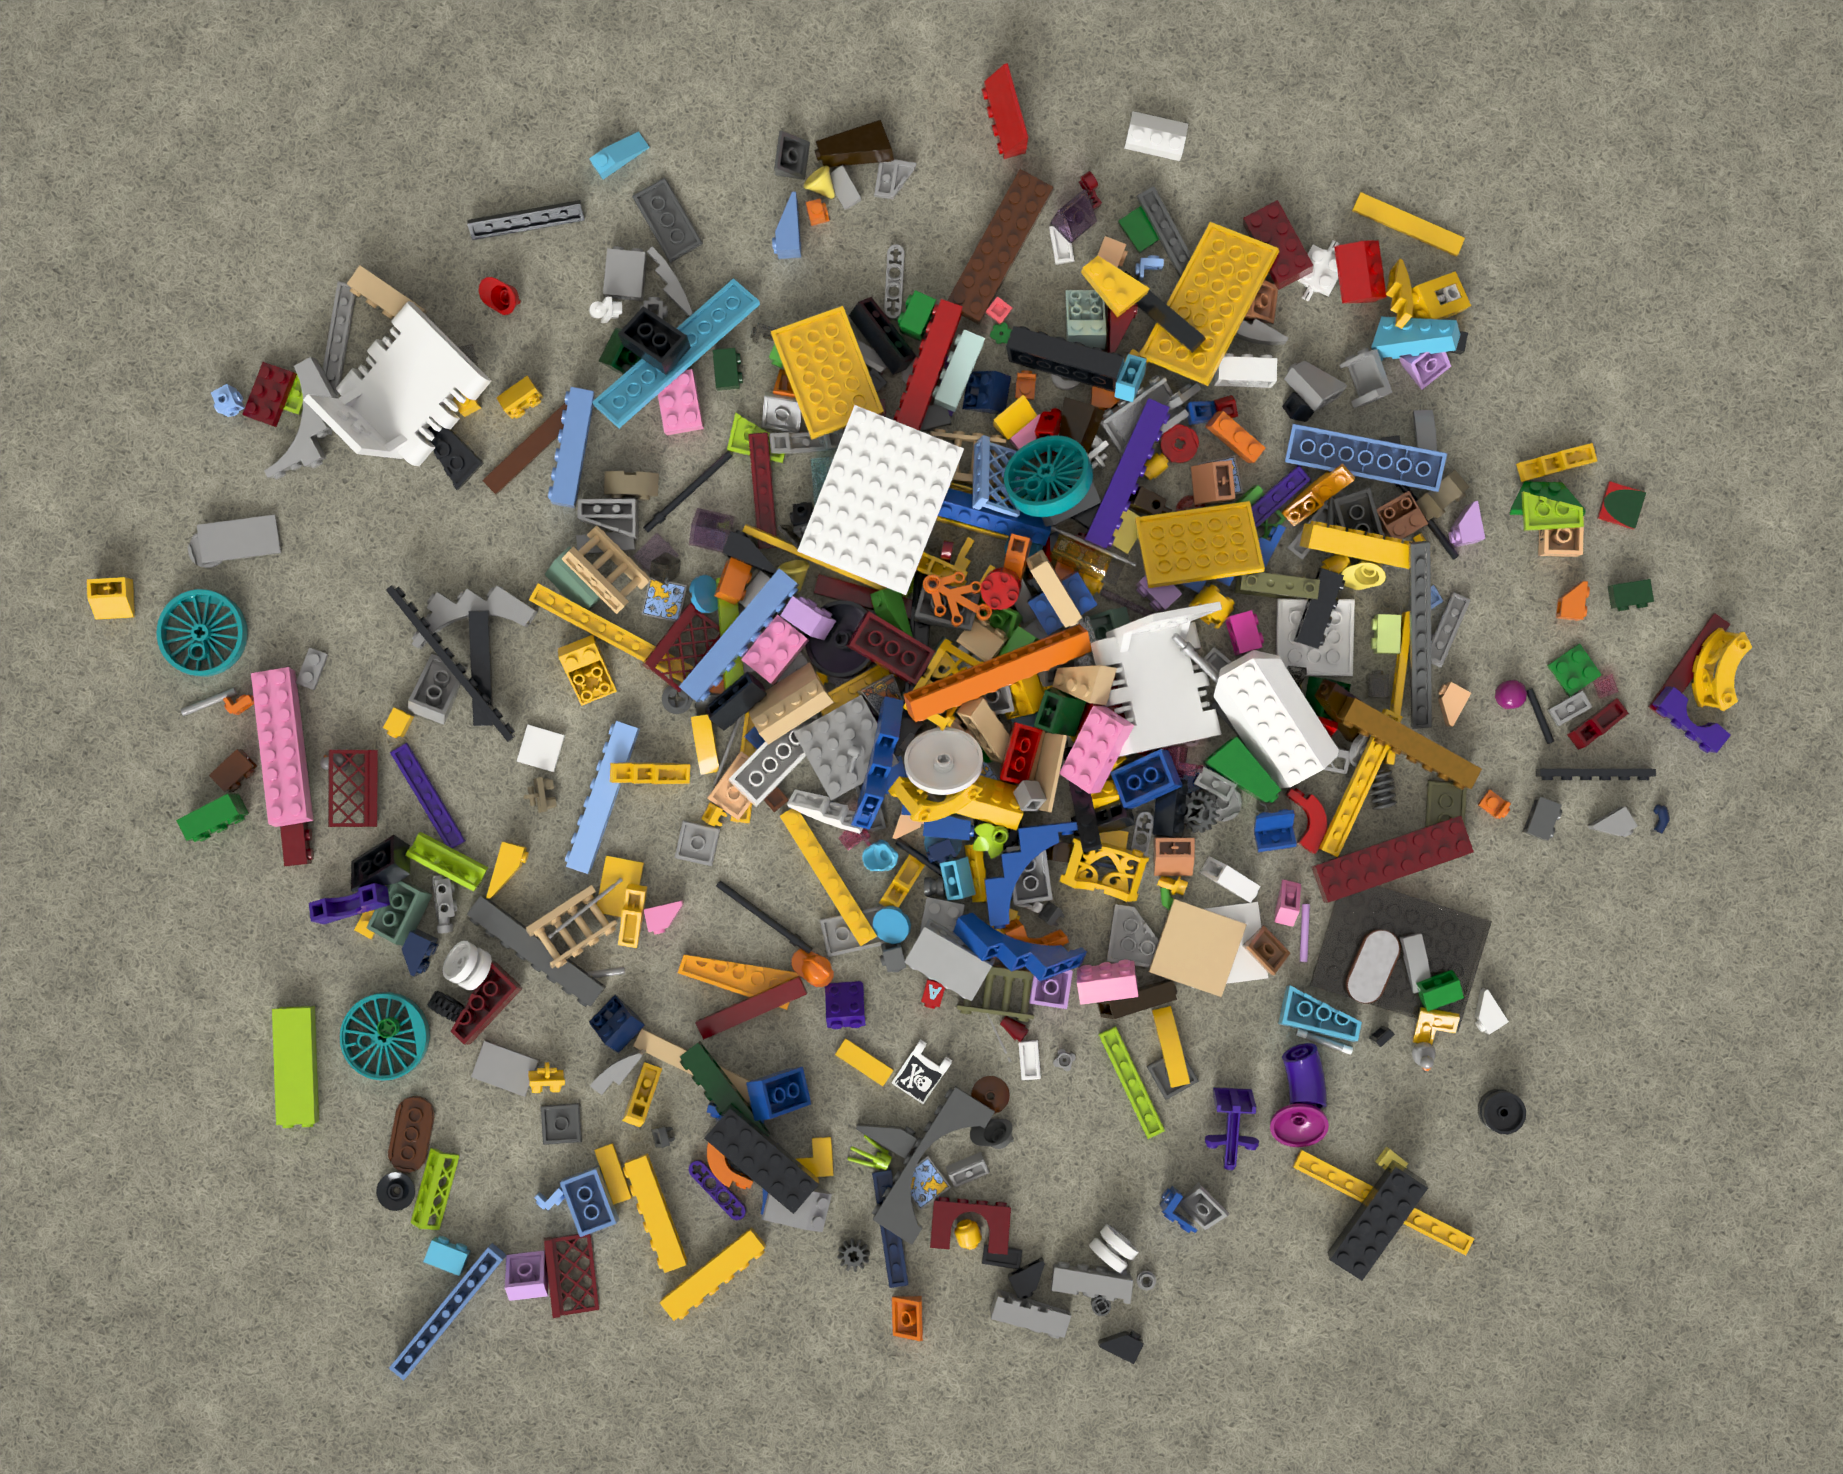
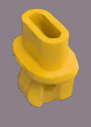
[1157,876,1188,895]

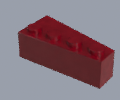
[450,961,523,1045]

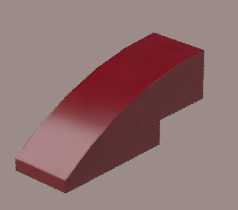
[1567,698,1629,750]

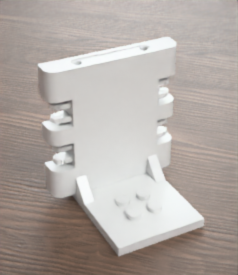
[304,301,491,466]
[1091,602,1222,757]

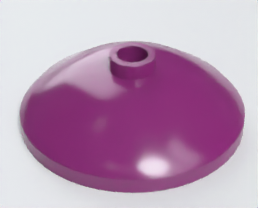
[1270,1103,1329,1147]

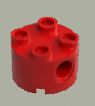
[980,567,1022,610]

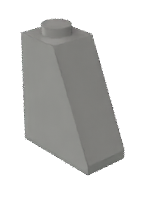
[1284,360,1347,411]

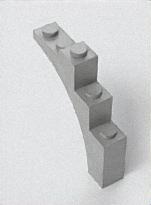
[264,357,337,479]
[412,585,538,649]

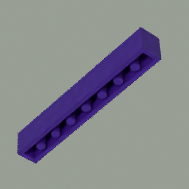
[1084,398,1171,549]

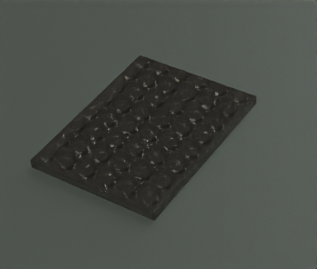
[1310,886,1492,1032]

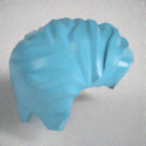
[862,839,898,871]

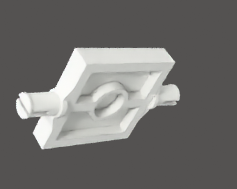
[1297,240,1339,301]

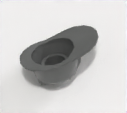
[970,1119,1014,1149]

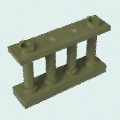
[1234,572,1320,599]
[957,966,1034,1022]

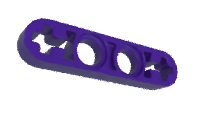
[688,1160,746,1220]

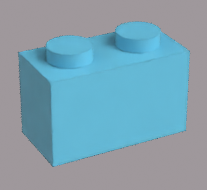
[1115,354,1147,402]
[940,857,976,901]
[423,1236,471,1276]

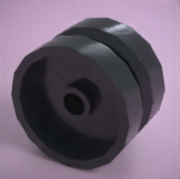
[1478,1089,1526,1135]

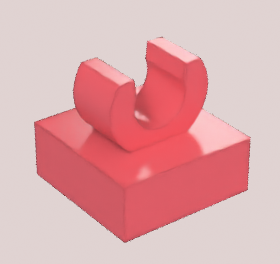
[986,296,1013,324]

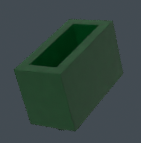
[712,348,743,391]
[1607,579,1654,612]

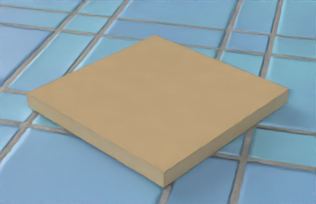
[1148,899,1247,997]

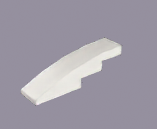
[787,789,863,833]

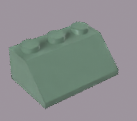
[545,546,601,611]
[1083,607,1130,667]
[366,880,433,946]

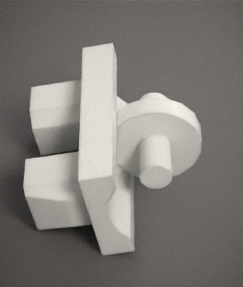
[589,297,622,323]
[1088,435,1109,469]

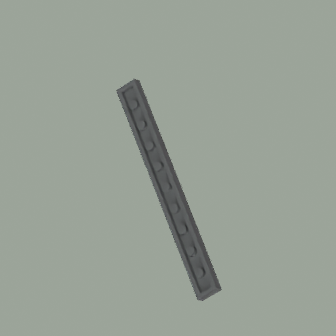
[1409,541,1432,729]

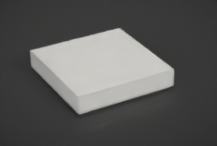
[517,725,565,772]

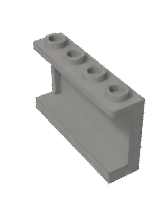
[1101,375,1189,456]
[904,919,996,1001]

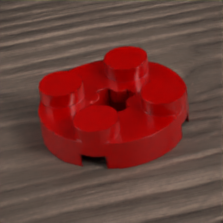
[1160,424,1199,463]

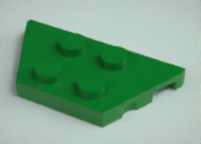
[1509,481,1586,516]

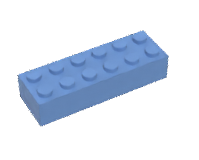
[548,387,595,508]

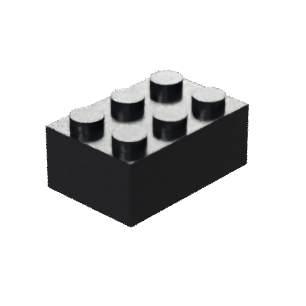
[618,306,691,375]

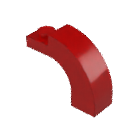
[1285,788,1327,854]

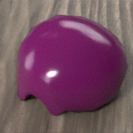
[1495,680,1527,709]

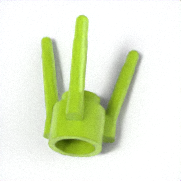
[847,1135,892,1171]

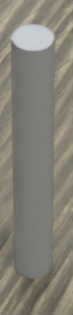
[181,688,237,716]
[587,967,625,978]

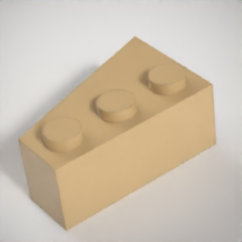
[1052,665,1117,705]

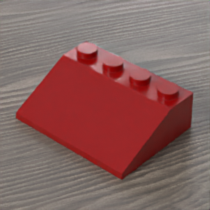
[981,63,1028,159]

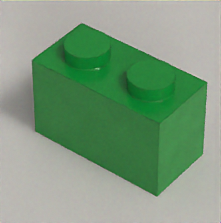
[1416,970,1464,1011]

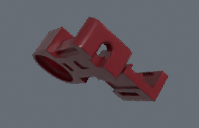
[1078,171,1102,211]

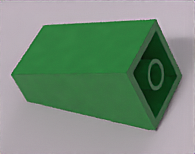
[1203,736,1281,803]

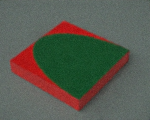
[1597,481,1646,530]

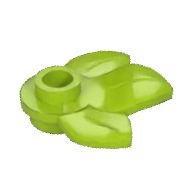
[973,823,1009,859]

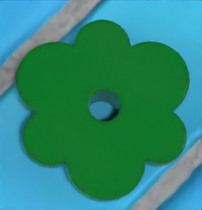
[990,322,1012,344]

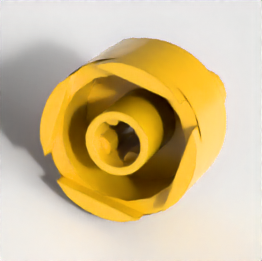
[1189,584,1235,629]

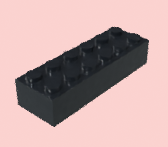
[1006,326,1124,392]
[704,1104,819,1214]
[1328,1160,1428,1281]

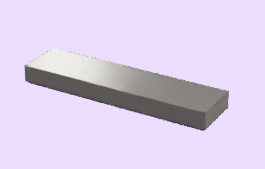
[1431,592,1471,668]

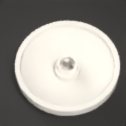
[904,727,983,795]

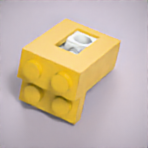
[1411,271,1471,320]

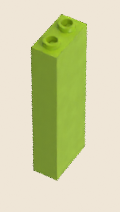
[272,1006,319,1128]

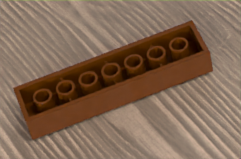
[947,169,1054,325]

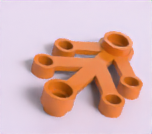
[923,571,992,627]

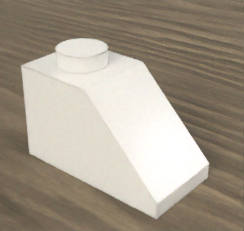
[1475,988,1509,1034]

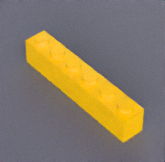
[623,1153,688,1273]
[660,1227,766,1321]

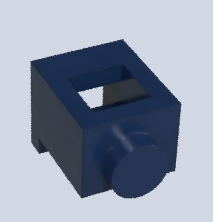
[926,838,956,863]

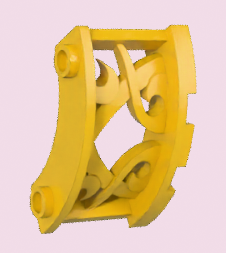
[1692,628,1752,711]
[903,638,983,731]
[888,776,983,822]
[1059,838,1149,902]

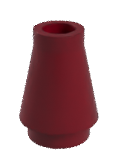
[1000,1016,1029,1042]

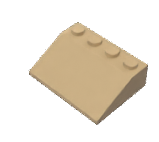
[748,662,834,745]
[1034,733,1067,813]

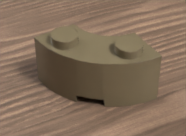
[1416,470,1469,521]
[604,471,659,501]

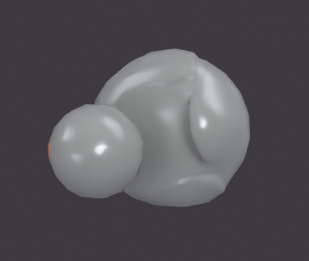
[320,747,354,772]
[1412,1042,1436,1071]

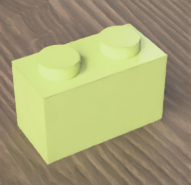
[1371,614,1401,654]

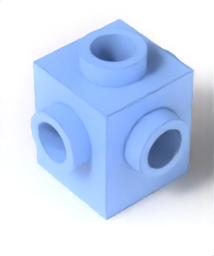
[211,384,244,417]

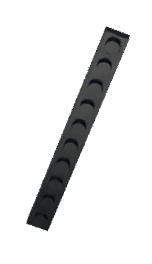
[386,585,516,742]

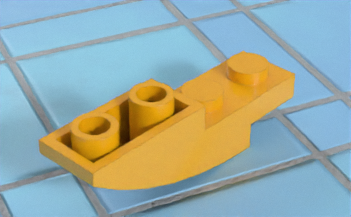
[1282,464,1355,526]

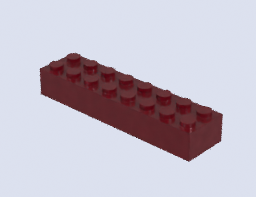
[1311,816,1474,903]

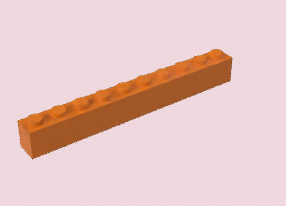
[903,624,1092,722]

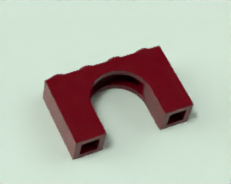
[930,1197,1011,1255]

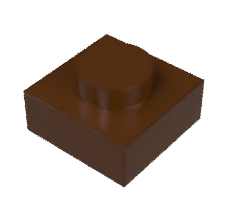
[764,786,789,813]

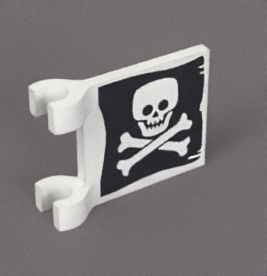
[891,1039,952,1104]

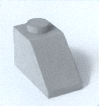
[1588,806,1637,837]

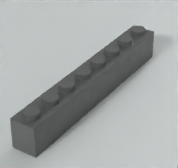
[467,895,606,1007]

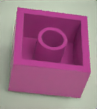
[1225,610,1264,656]

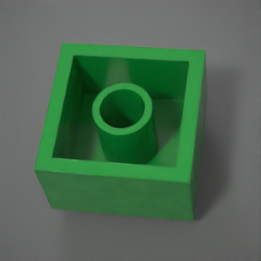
[898,290,936,342]

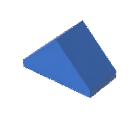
[1185,401,1217,425]

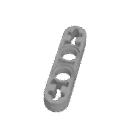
[884,244,904,320]
[1126,812,1154,885]

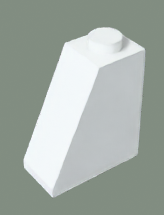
[1199,856,1261,903]

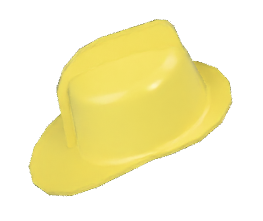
[1341,559,1386,590]

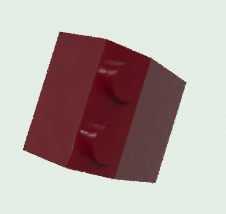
[1107,303,1138,354]

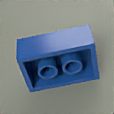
[1028,570,1098,635]
[1110,749,1183,809]
[746,1067,811,1121]

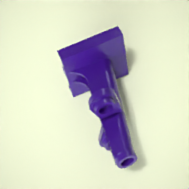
[1205,1087,1259,1170]

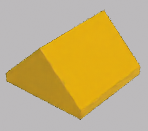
[993,395,1037,440]

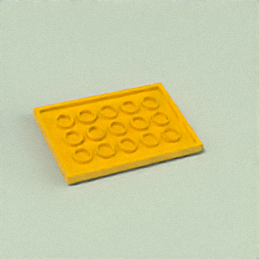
[771,306,884,440]
[1135,501,1265,588]

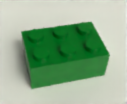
[176,793,249,842]

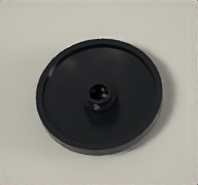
[805,600,872,677]

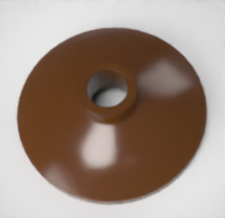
[971,1076,1010,1114]

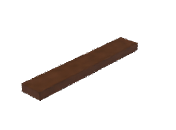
[482,403,567,495]

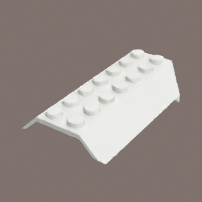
[1214,650,1339,789]

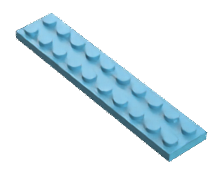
[592,278,760,428]

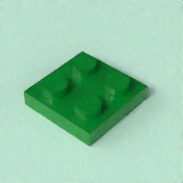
[1547,643,1602,697]

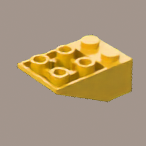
[558,635,617,706]

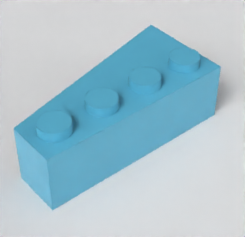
[1371,316,1460,361]
[1278,985,1362,1042]

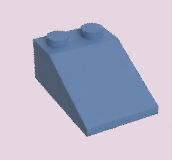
[772,192,801,259]

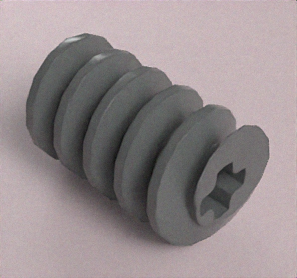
[1370,769,1397,810]

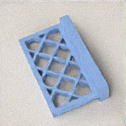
[972,435,1020,518]

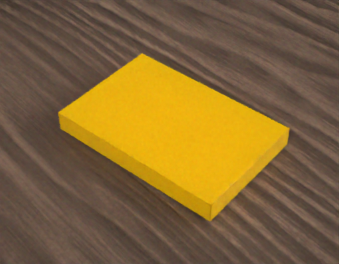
[597,856,644,917]

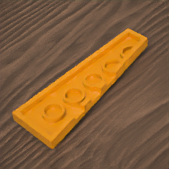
[678,954,799,1010]

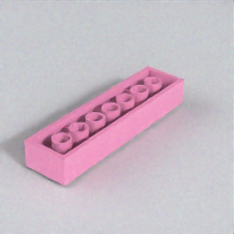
[251,667,313,827]

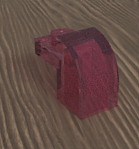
[1162,745,1203,778]

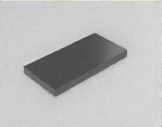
[632,178,703,263]

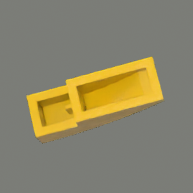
[691,715,719,774]
[879,854,925,908]
[618,884,648,948]

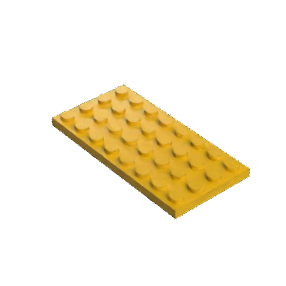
[1139,222,1279,386]

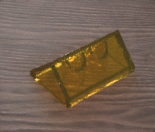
[1049,533,1112,581]

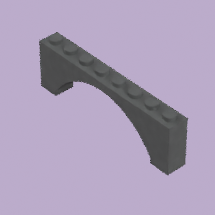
[872,1086,995,1245]

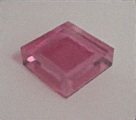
[1593,674,1619,699]

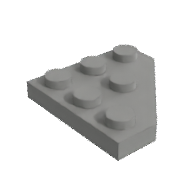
[1106,904,1159,968]

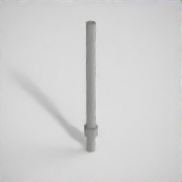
[1172,633,1219,683]

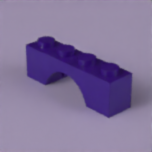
[1652,686,1731,753]
[309,883,390,924]

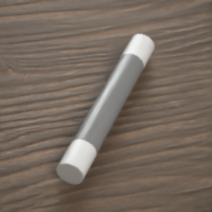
[1296,1029,1353,1055]

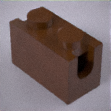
[209,749,257,792]

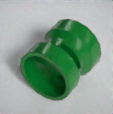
[377,1017,401,1038]

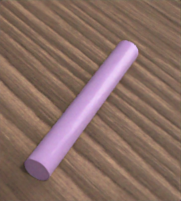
[1300,904,1310,962]

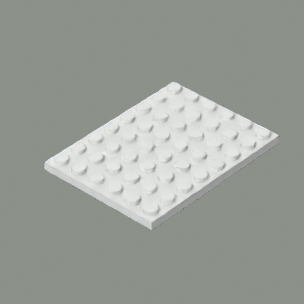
[798,405,964,595]

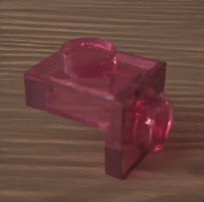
[838,828,871,851]

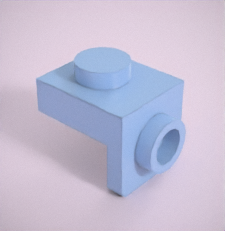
[1135,255,1164,281]
[534,1186,565,1210]

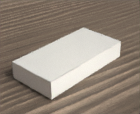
[1049,223,1075,265]
[1018,1040,1041,1080]

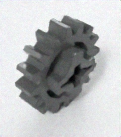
[1183,791,1220,833]

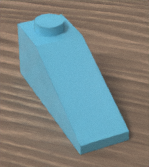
[589,132,650,179]

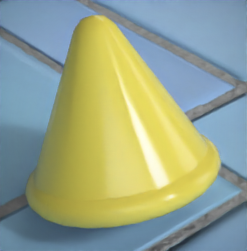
[803,166,835,199]
[778,560,810,593]

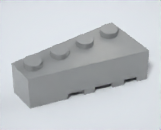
[1051,1261,1133,1304]
[990,1289,1071,1339]

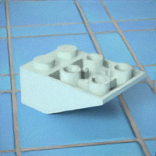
[1066,290,1106,350]

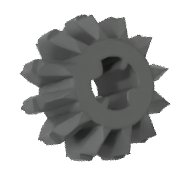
[837,1238,870,1272]

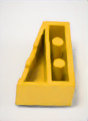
[1081,256,1150,318]

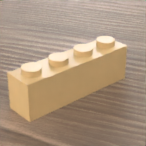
[347,265,426,320]
[957,696,1010,763]

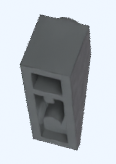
[856,1123,917,1159]

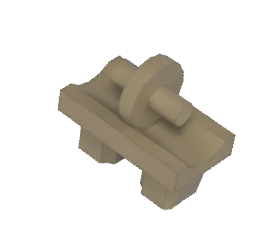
[523,777,557,813]

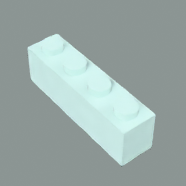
[932,330,985,412]

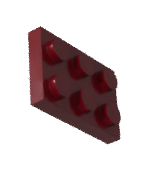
[242,362,297,427]

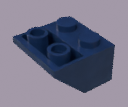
[962,371,1011,414]
[402,929,439,977]
[589,995,645,1053]

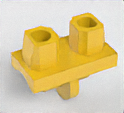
[528,1062,565,1093]

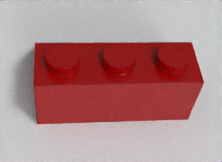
[1334,240,1387,304]
[998,722,1043,784]

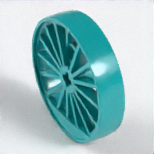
[1004,436,1093,517]
[156,589,248,677]
[340,992,430,1081]

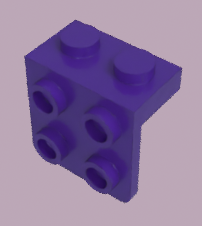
[825,981,866,1029]

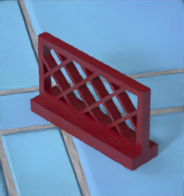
[642,603,720,692]
[328,750,378,827]
[544,1234,599,1318]

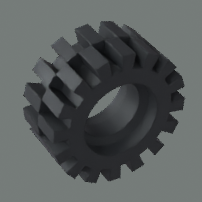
[427,991,465,1022]

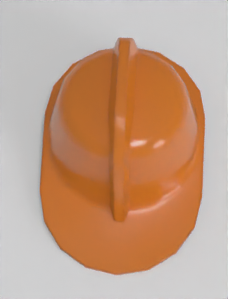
[791,949,834,987]

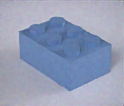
[560,1165,619,1237]

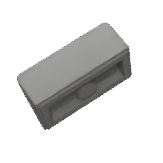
[830,165,861,210]
[946,1152,990,1188]

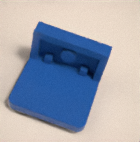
[1254,809,1297,852]
[1160,1186,1197,1233]

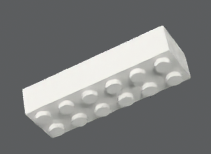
[729,712,822,807]

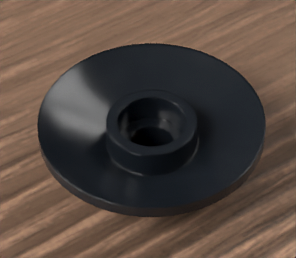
[376,1172,415,1211]

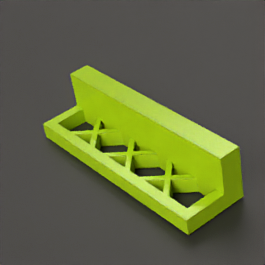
[405,832,489,891]
[410,1148,459,1230]

